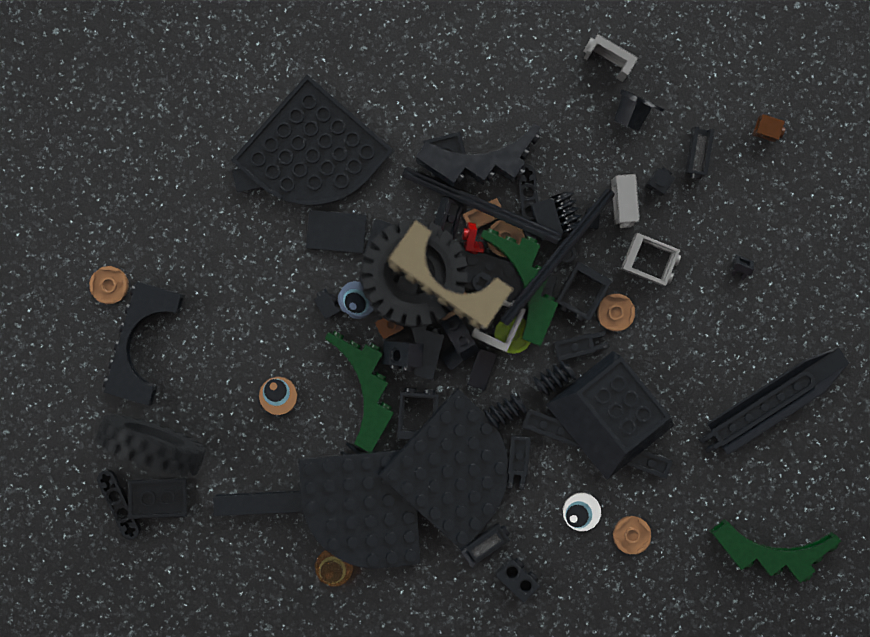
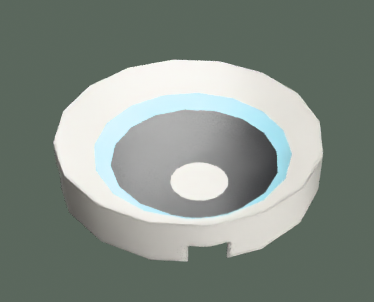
[563,493,601,531]

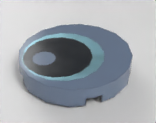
[338,281,374,319]

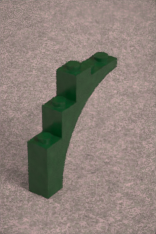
[480,228,558,346]
[325,331,394,452]
[709,519,841,583]

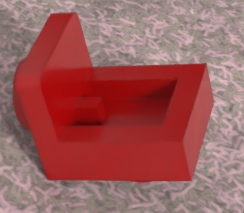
[462,222,485,254]

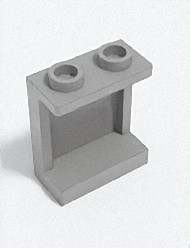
[583,35,638,82]

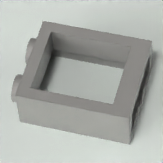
[611,174,639,228]
[621,233,681,286]
[471,300,526,352]

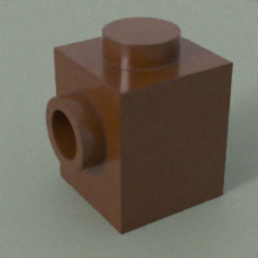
[752,114,785,142]
[375,318,404,340]

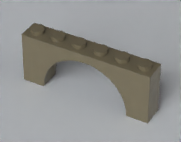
[387,221,513,329]

